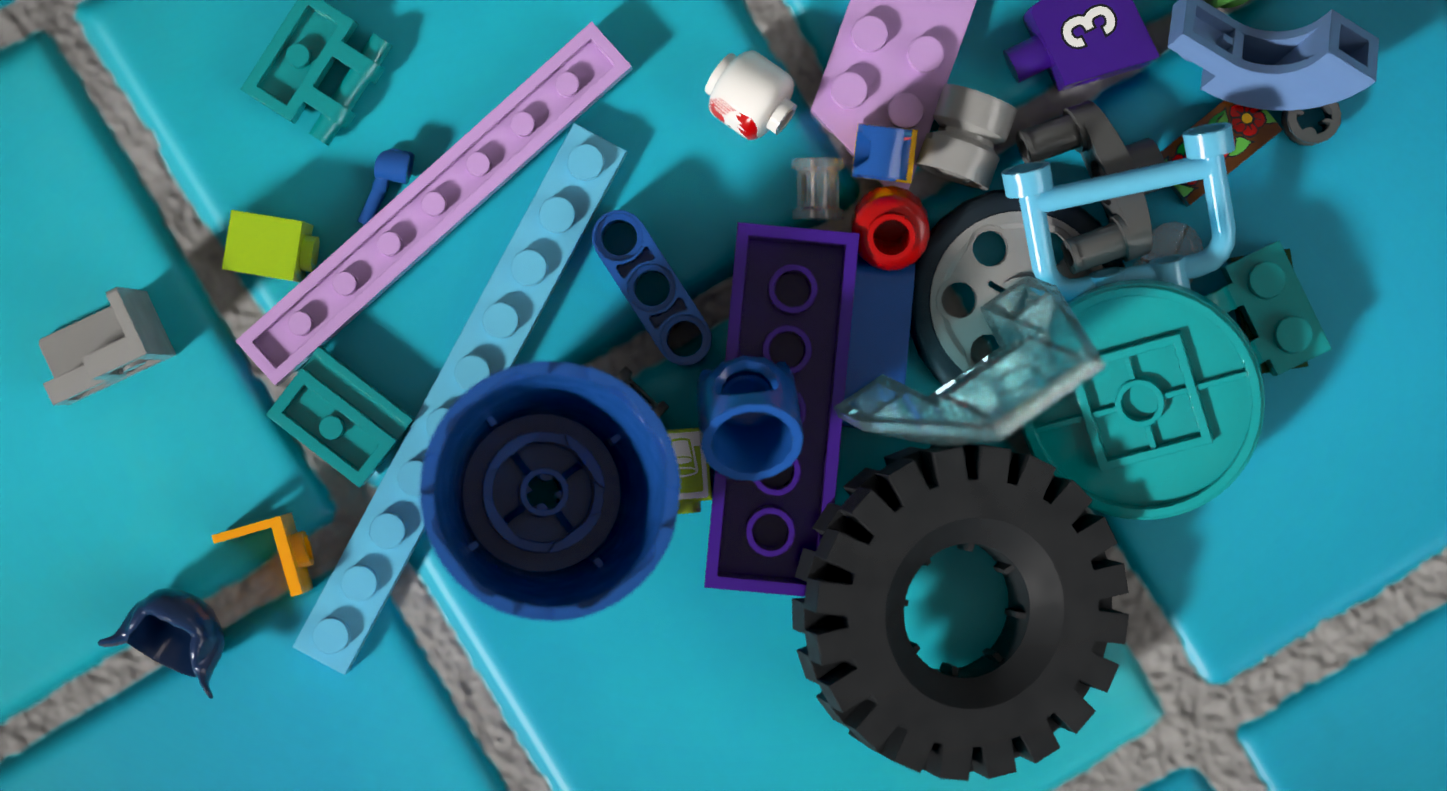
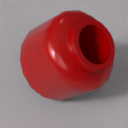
[851,186,930,271]

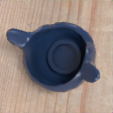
[98,588,225,699]

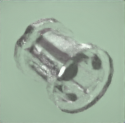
[791,157,845,220]

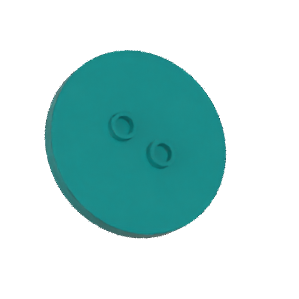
[1018,279,1265,520]

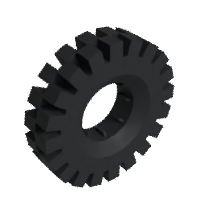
[792,441,1129,781]

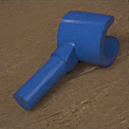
[357,148,415,225]

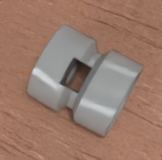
[915,84,1017,191]

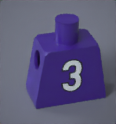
[1003,0,1160,92]

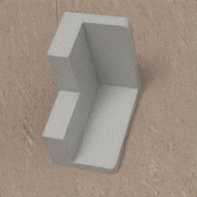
[39,287,176,405]

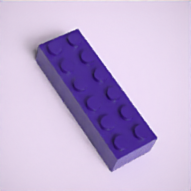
[704,222,860,597]

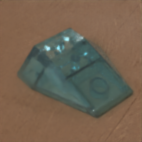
[833,275,1105,447]

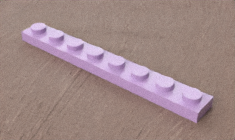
[235,22,633,386]

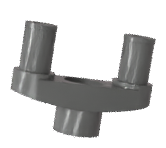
[1016,100,1166,275]

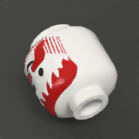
[705,50,797,140]

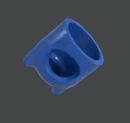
[697,356,804,481]

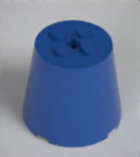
[420,361,681,621]

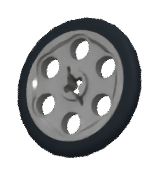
[910,189,1125,414]

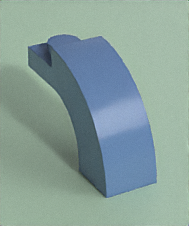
[1167,0,1379,111]

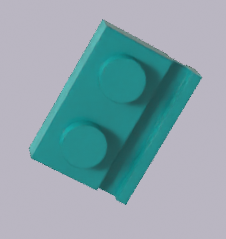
[266,347,415,488]

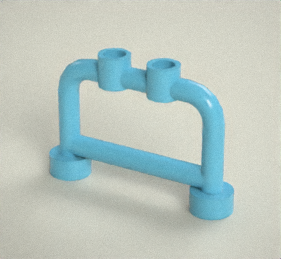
[1001,122,1236,302]

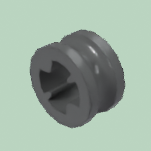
[1281,102,1341,146]

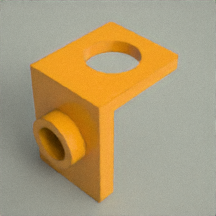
[211,512,314,597]

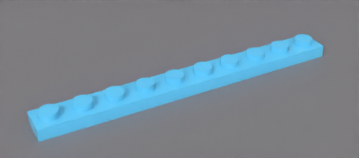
[293,123,628,675]

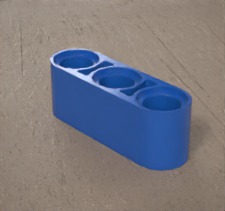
[592,210,712,366]
[842,254,915,432]

